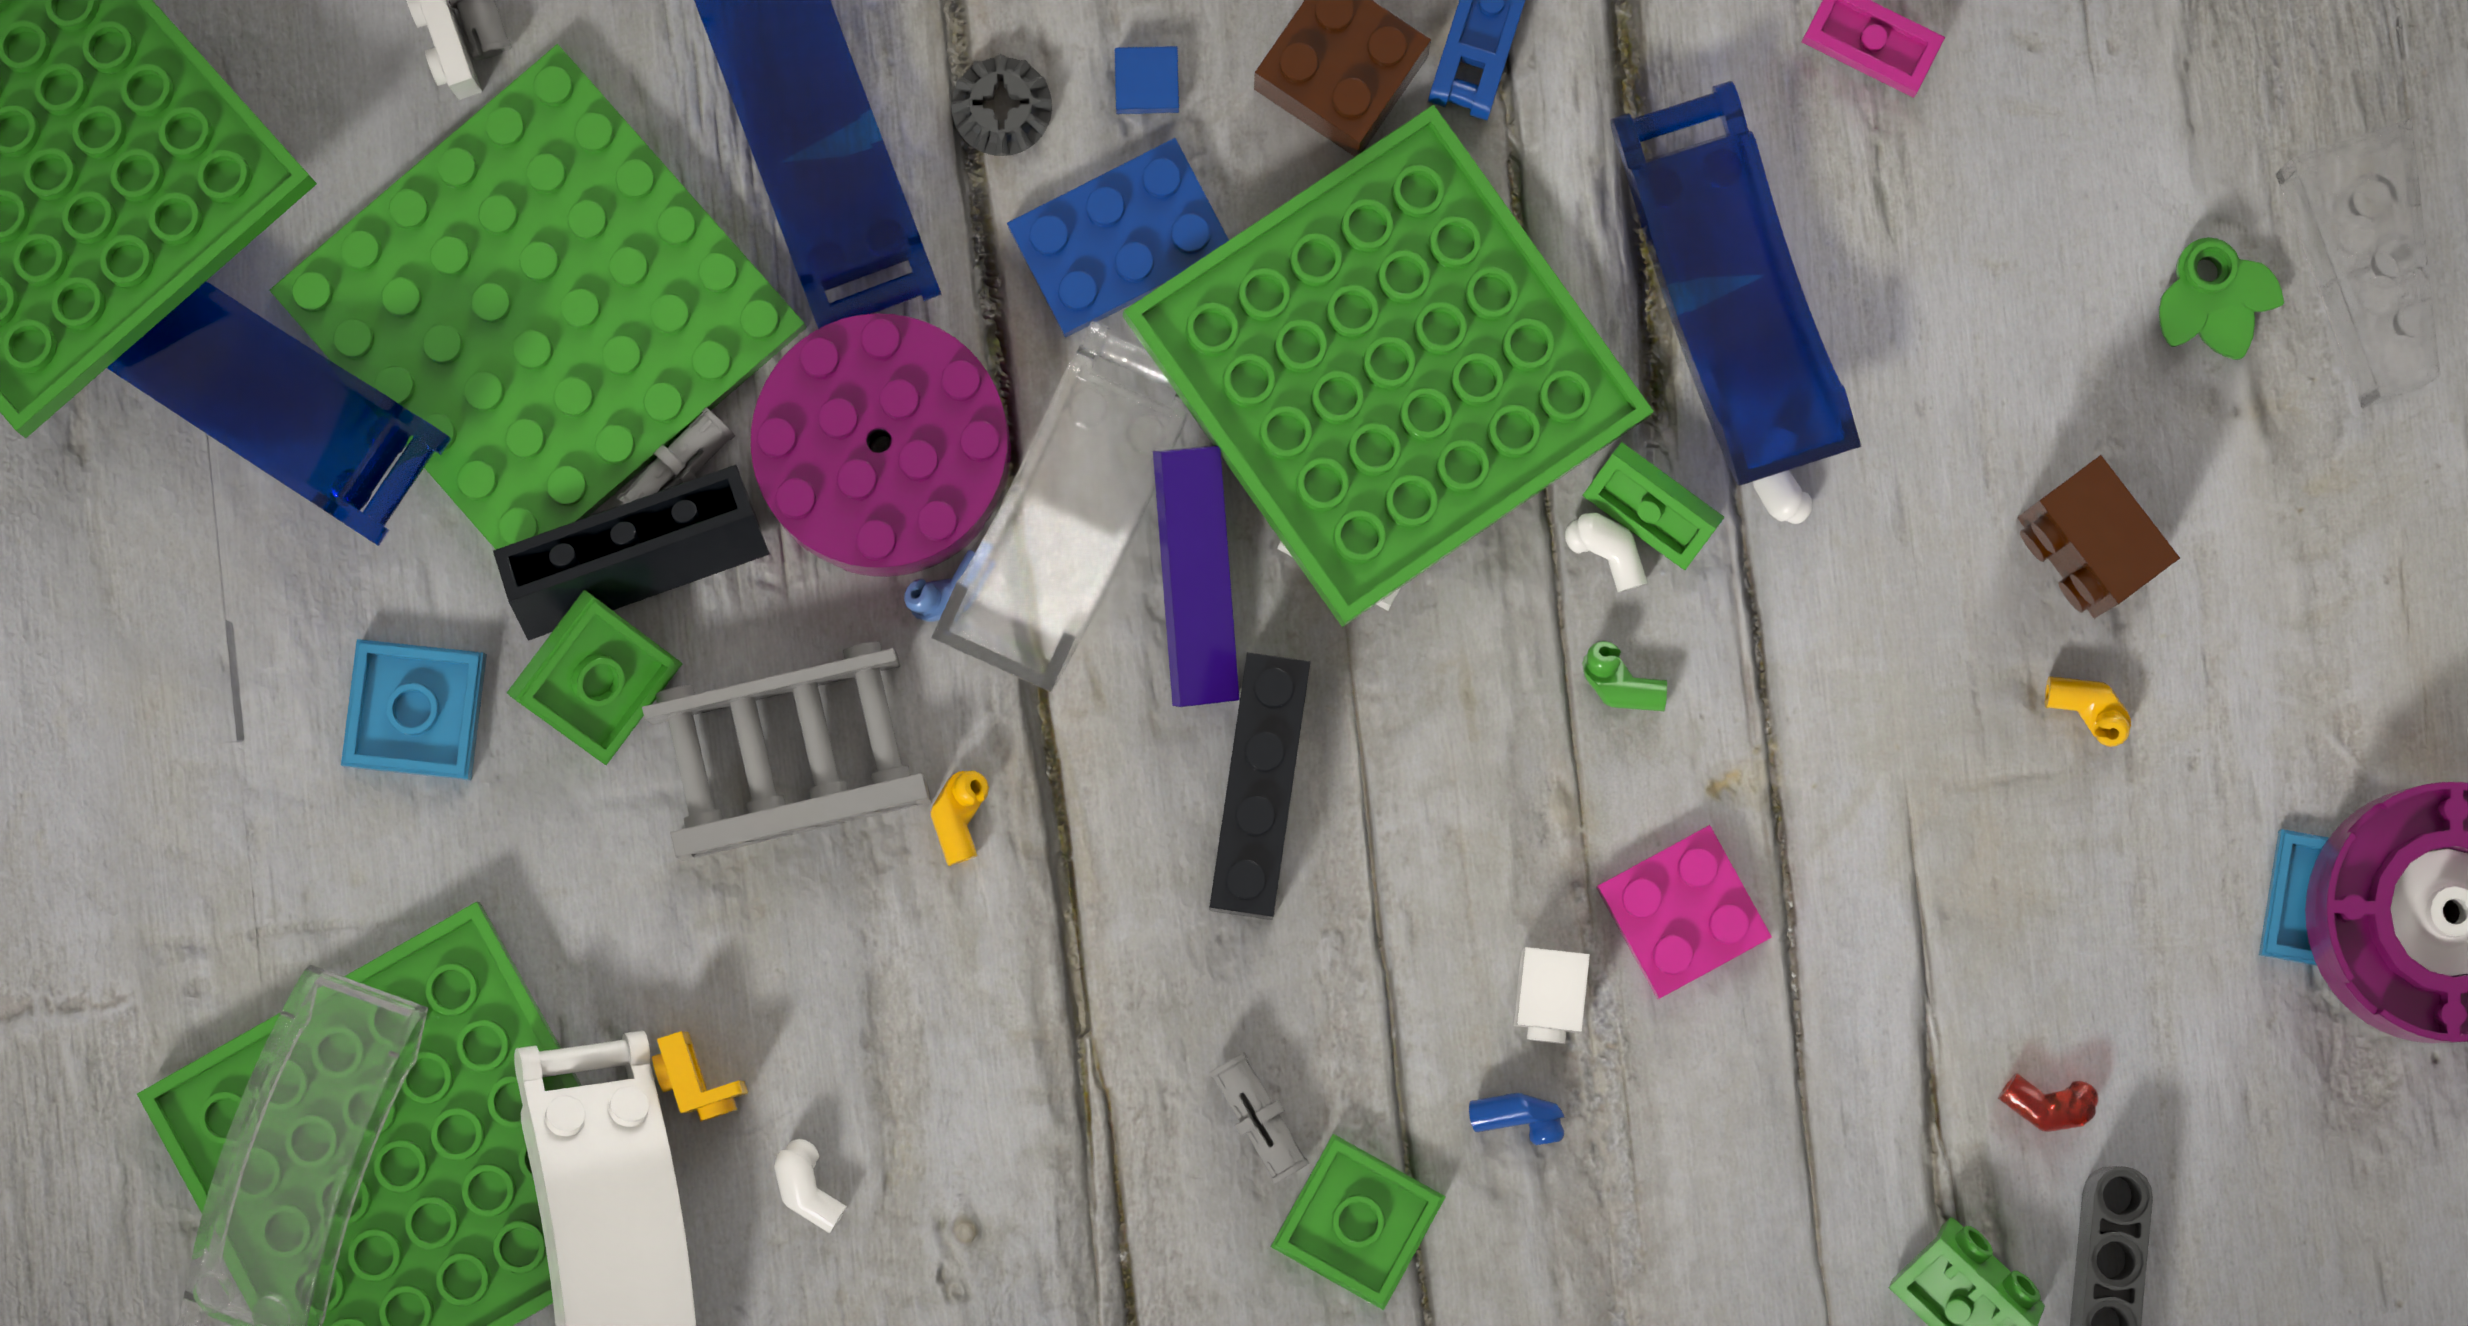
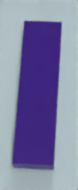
[1153,445,1240,707]

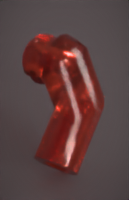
[1998,1073,2099,1132]

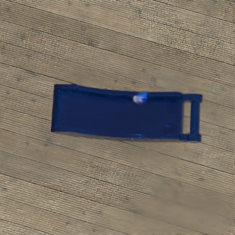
[694,0,942,329]
[1610,81,1862,486]
[107,281,451,546]

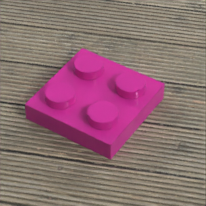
[1596,825,1772,999]

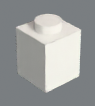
[1513,947,1590,1044]

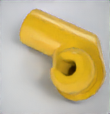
[2045,676,2131,747]
[930,770,989,866]

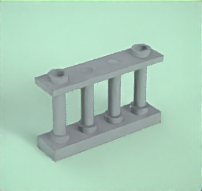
[642,641,931,861]

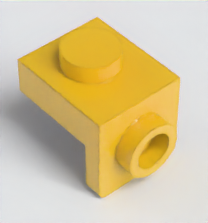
[652,1031,748,1122]

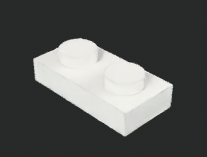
[406,0,482,100]

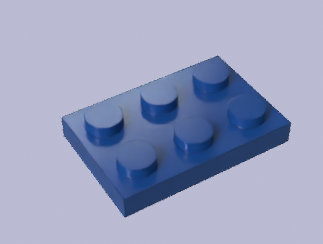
[1007,138,1229,338]

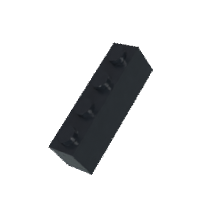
[493,464,770,641]
[1209,652,1311,920]

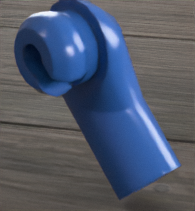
[1469,1093,1565,1145]

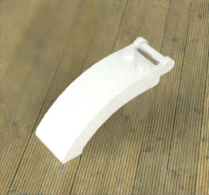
[514,1030,696,1326]

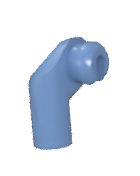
[904,550,996,622]

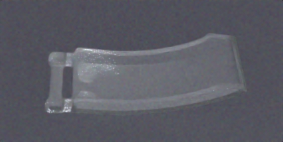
[931,320,1190,693]
[175,965,428,1326]

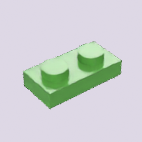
[1582,442,1725,571]

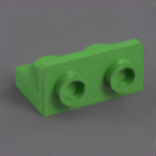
[1888,1217,2045,1326]

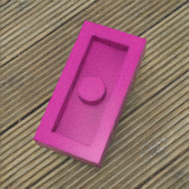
[1801,0,1945,98]

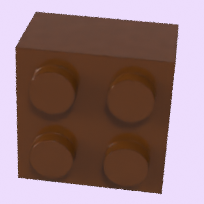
[1254,0,1431,157]
[2017,455,2180,619]

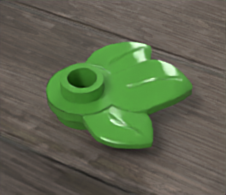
[2159,237,2284,360]

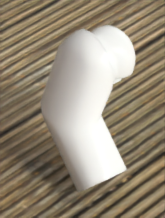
[774,1139,847,1234]

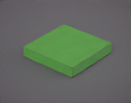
[507,590,683,765]
[1270,1134,1446,1310]

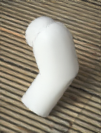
[1753,429,1813,524]
[1565,513,1648,593]

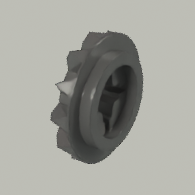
[951,54,1052,156]

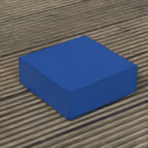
[1115,46,1179,114]

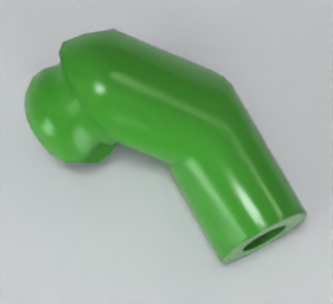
[1582,641,1667,712]

